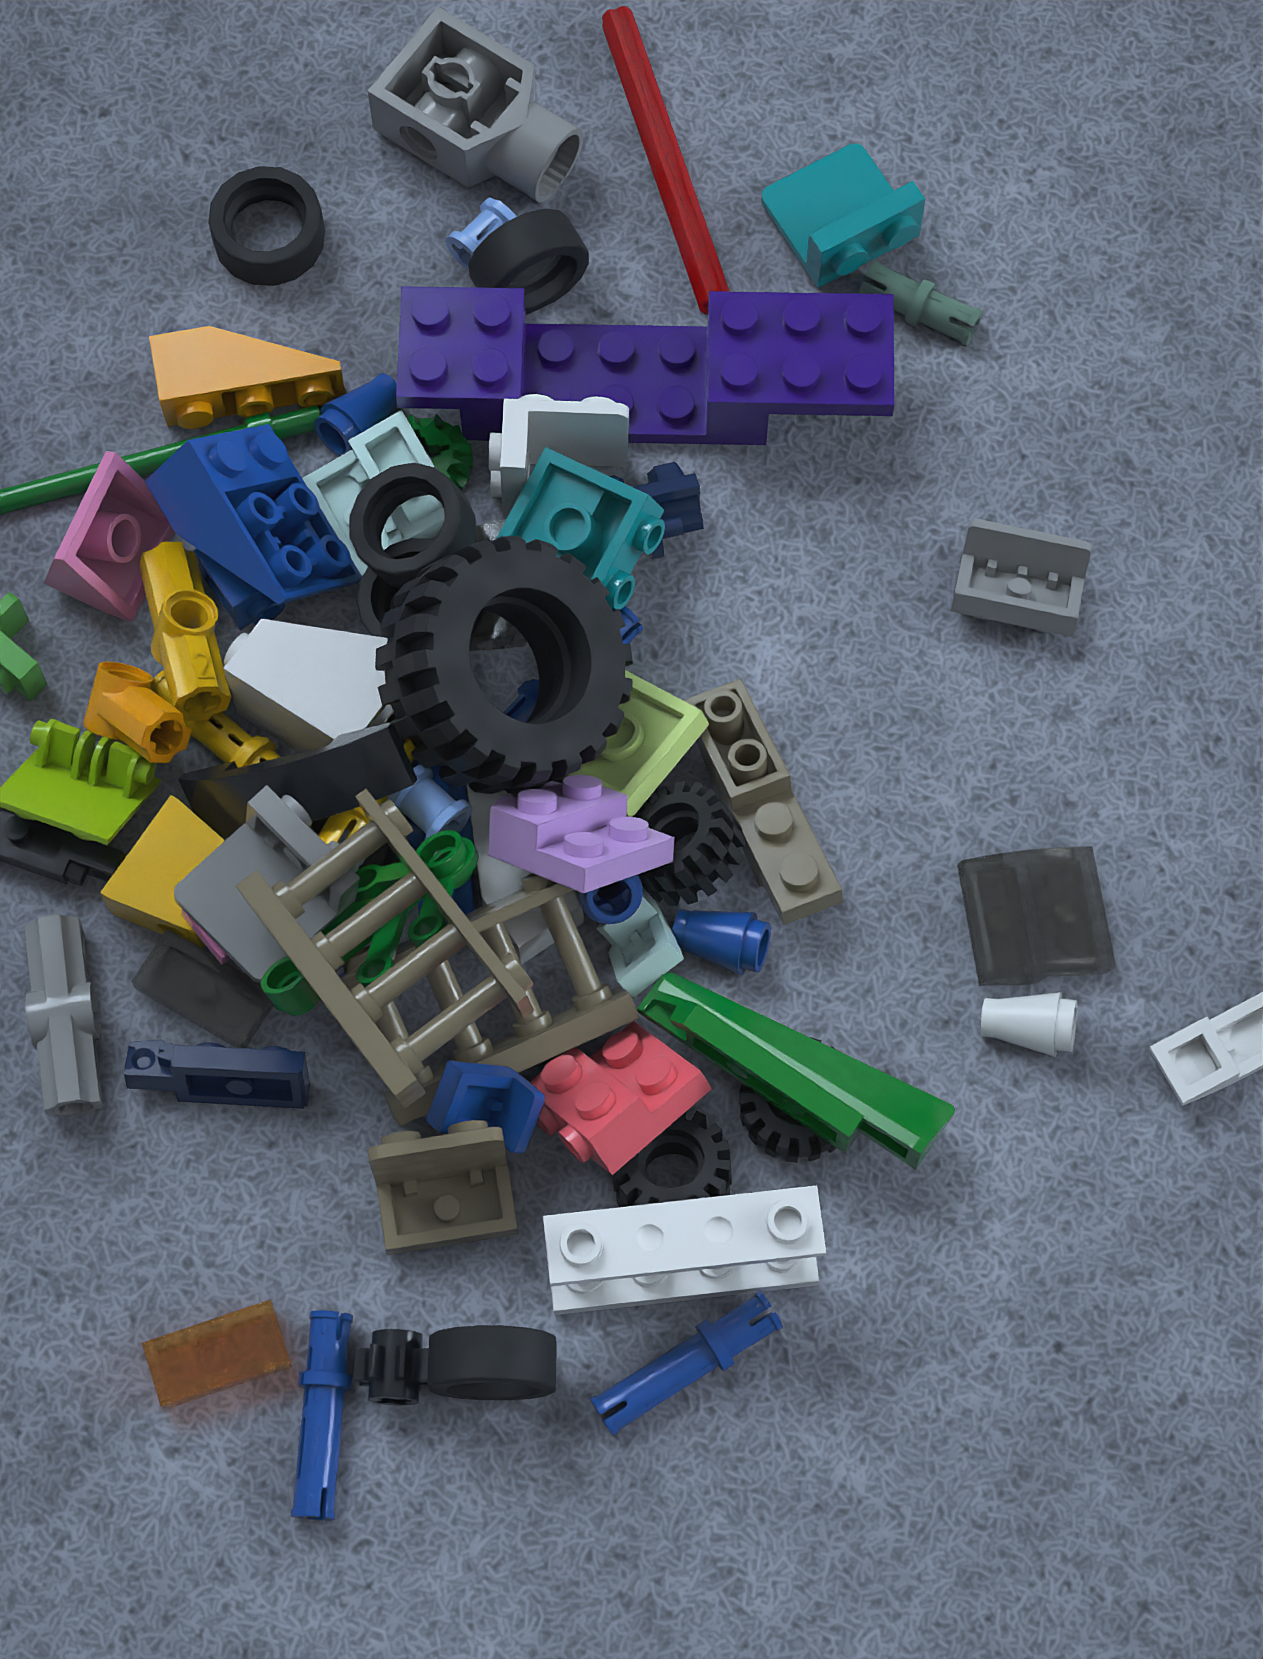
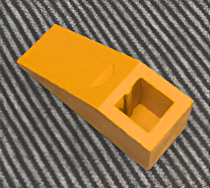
[149,326,346,429]

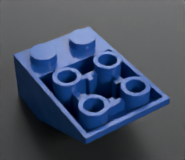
[145,424,362,605]

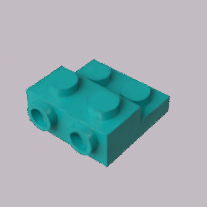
[496,447,665,610]

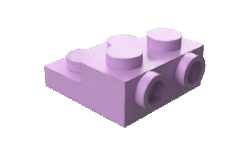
[488,775,674,893]

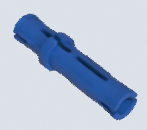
[590,1291,783,1436]
[291,1310,353,1521]

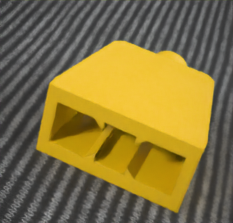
[100,795,225,950]

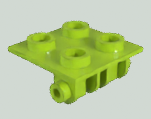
[0,718,161,845]

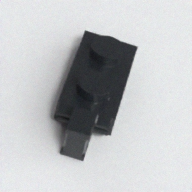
[0,807,125,886]

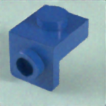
[426,1061,545,1154]

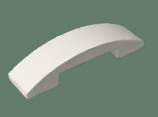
[1149,992,1263,1106]

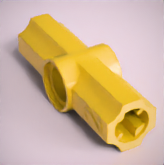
[139,542,231,721]

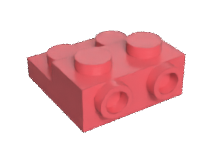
[529,1021,712,1175]

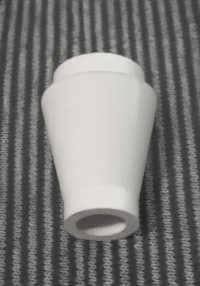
[981,992,1077,1057]

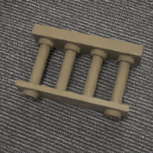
[236,789,534,1109]
[336,873,640,1126]

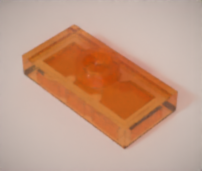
[142,1299,292,1410]

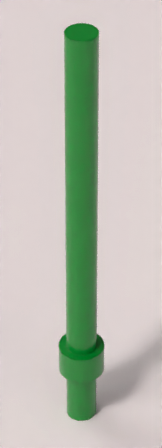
[0,405,320,515]

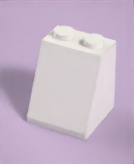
[223,619,396,753]

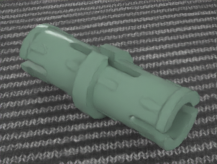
[859,260,984,346]

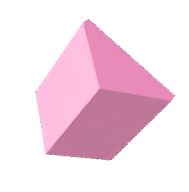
[44,451,175,622]

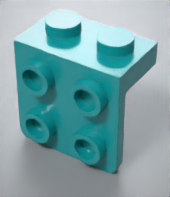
[761,143,925,288]

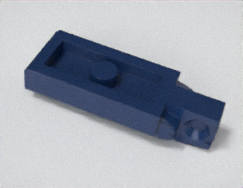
[124,1039,310,1109]

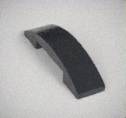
[178,722,418,837]

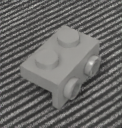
[951,518,1092,637]

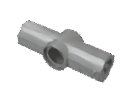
[24,914,103,1117]

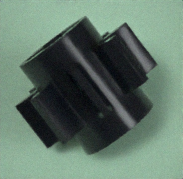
[353,1329,429,1406]

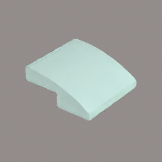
[302,410,445,584]

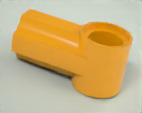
[83,661,192,763]

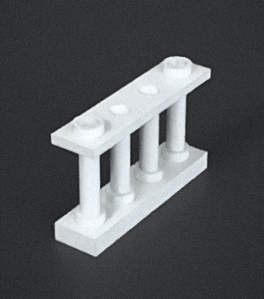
[543,1185,826,1315]

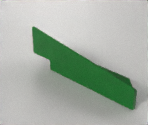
[637,972,955,1170]

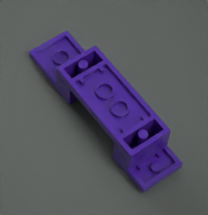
[396,286,895,445]

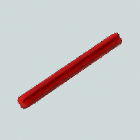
[602,6,730,315]

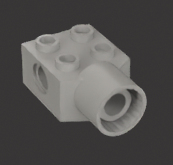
[368,7,583,203]

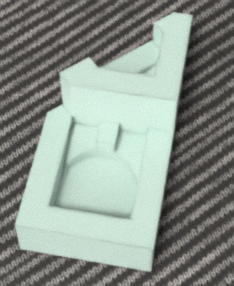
[596,887,684,998]

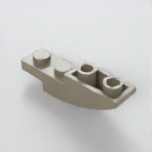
[683,678,843,925]

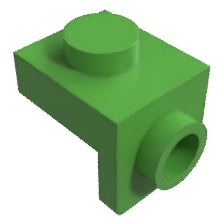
[0,592,47,701]

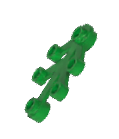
[261,830,479,1016]

